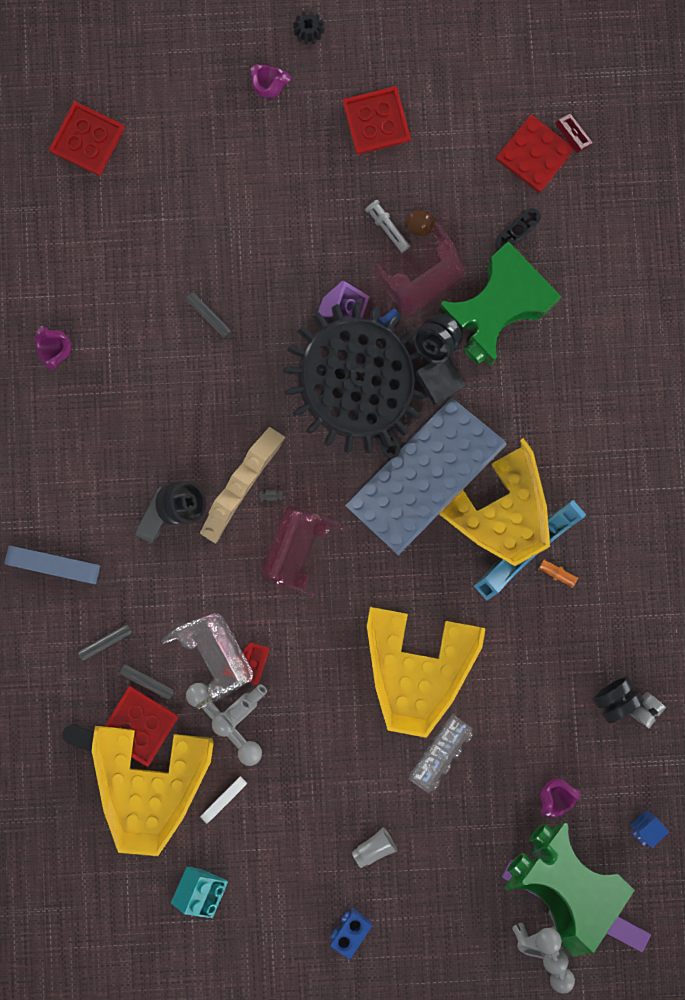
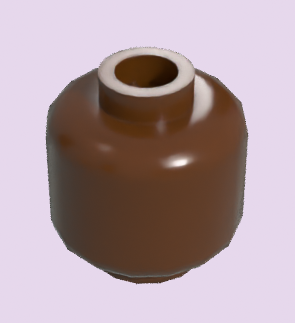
[405,209,435,237]

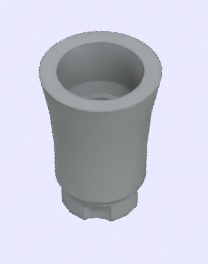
[352,827,397,868]

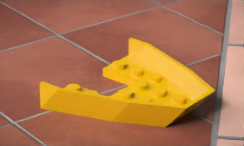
[439,438,550,566]
[367,607,485,738]
[92,726,213,856]

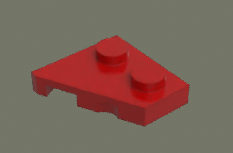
[222,642,270,685]

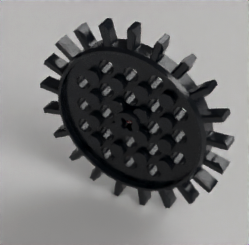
[283,302,428,453]

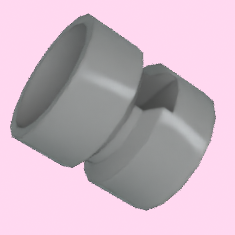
[630,692,666,729]

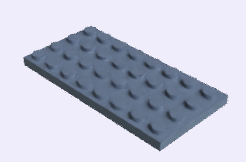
[345,398,507,555]

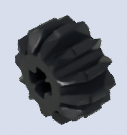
[293,11,324,45]

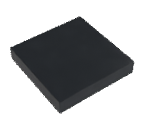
[414,359,465,405]

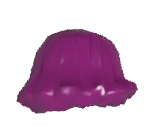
[250,64,292,98]
[34,326,71,370]
[540,779,580,819]

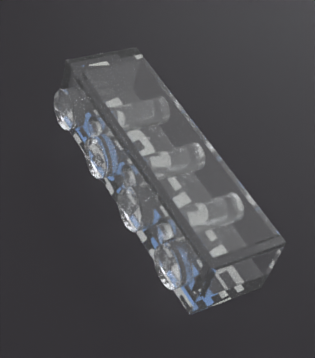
[408,713,473,794]

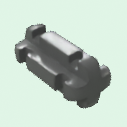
[259,490,283,501]

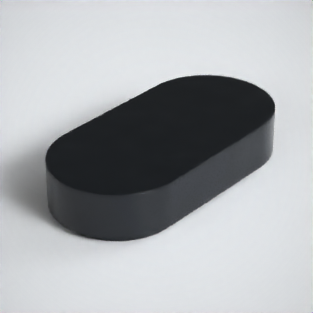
[62,724,94,751]

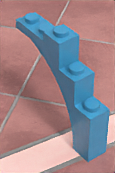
[474,500,586,601]

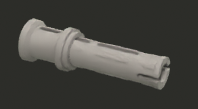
[365,200,411,253]

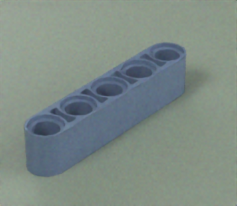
[4,545,100,584]

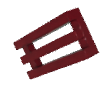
[555,114,592,153]

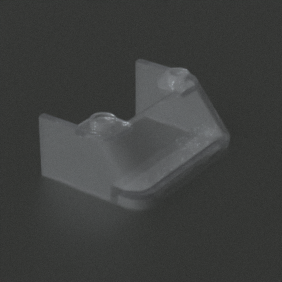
[161,613,253,709]

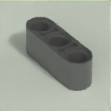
[135,487,165,545]

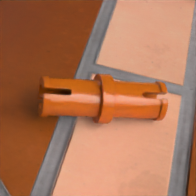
[538,559,578,588]

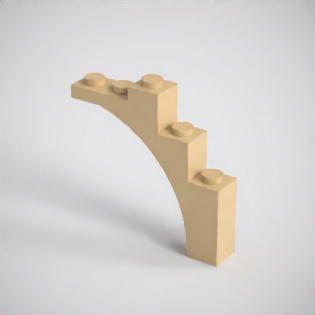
[200,427,285,544]

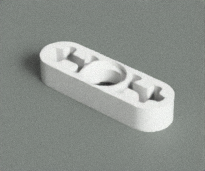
[200,776,247,824]

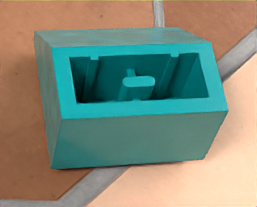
[171,866,228,918]

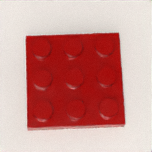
[342,86,411,155]
[49,101,125,177]
[495,115,574,194]
[104,686,179,767]

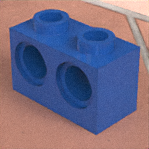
[629,810,669,848]
[329,908,372,960]

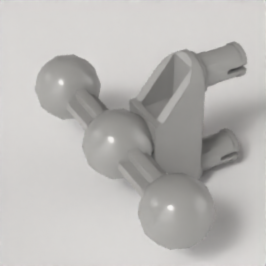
[186,683,267,766]
[512,911,575,994]

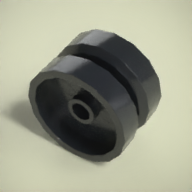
[413,313,463,363]
[155,481,206,525]
[592,676,644,723]

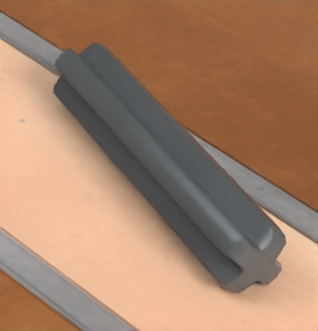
[186,292,231,338]
[78,625,132,661]
[120,665,174,700]

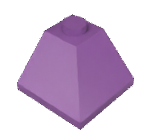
[318,281,370,323]

